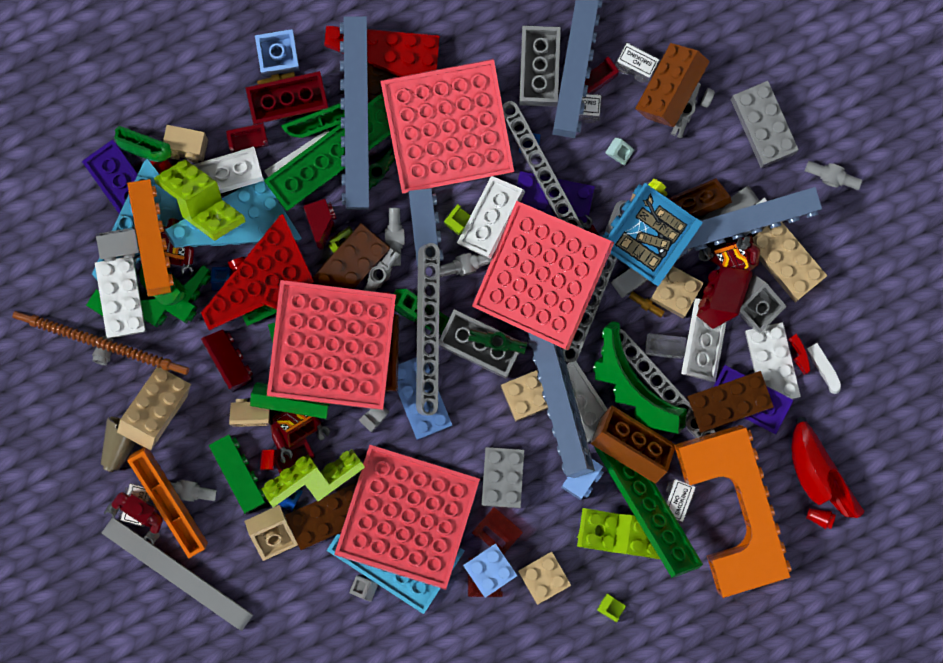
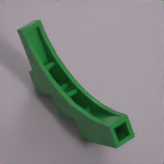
[86,266,211,328]
[593,321,687,434]

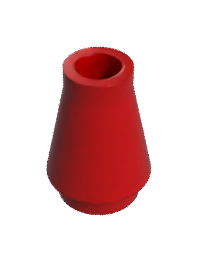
[806,508,836,529]

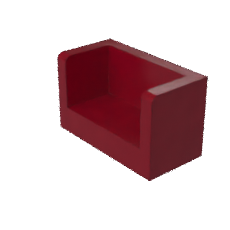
[584,57,619,95]
[226,123,269,153]
[275,438,315,473]

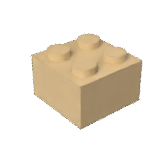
[163,125,208,163]
[650,266,703,319]
[501,370,548,422]
[518,552,571,605]

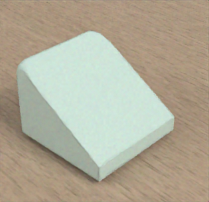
[605,138,635,165]

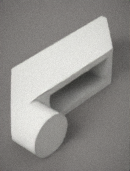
[807,343,841,394]

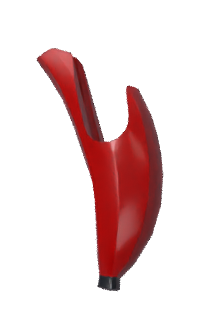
[791,417,865,518]

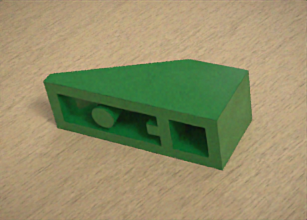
[394,289,449,335]

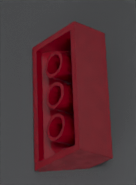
[245,71,328,125]

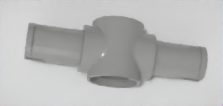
[671,83,701,138]
[805,161,862,190]
[385,208,405,266]
[363,247,401,292]
[440,253,493,277]
[170,480,217,502]

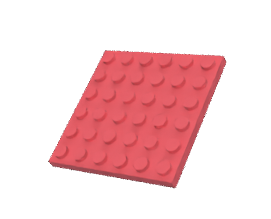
[380,59,514,193]
[472,201,614,350]
[267,280,396,410]
[334,445,480,590]

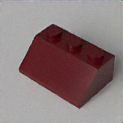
[303,199,337,250]
[696,267,753,329]
[201,329,254,392]

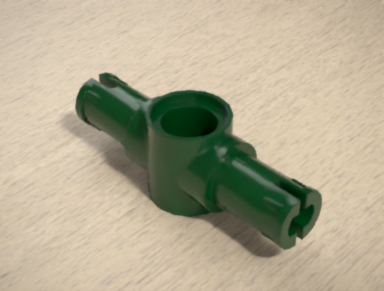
[369,148,395,191]
[468,329,527,354]

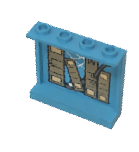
[602,182,703,286]

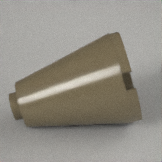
[101,416,137,472]

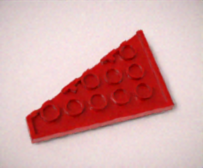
[201,214,315,331]

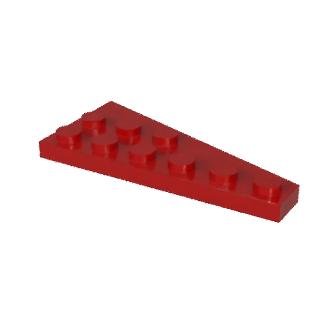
[324,26,440,77]

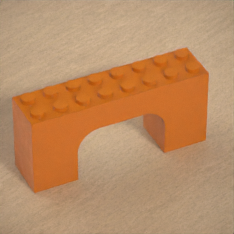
[674,425,792,598]

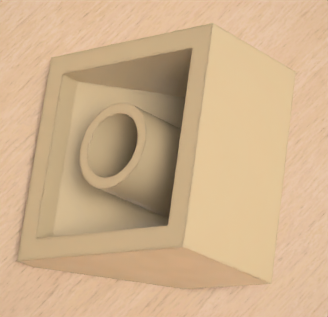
[229,399,272,427]
[244,505,298,561]

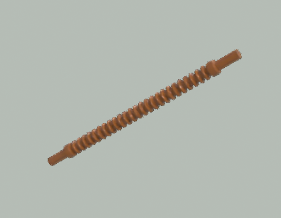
[12,311,189,375]

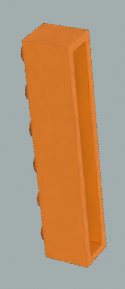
[127,179,174,297]
[127,447,208,559]

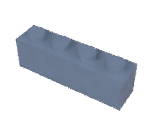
[409,188,444,268]

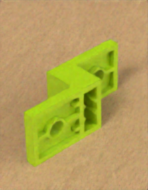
[154,159,246,241]
[261,449,365,508]
[577,508,661,560]

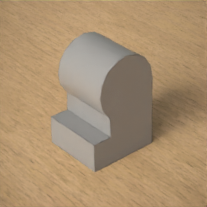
[359,406,390,433]

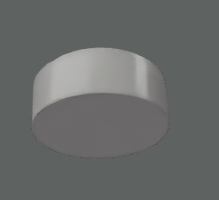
[700,88,715,108]

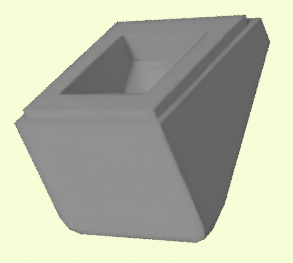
[349,575,378,602]

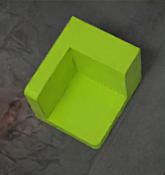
[444,204,471,235]
[597,594,626,623]

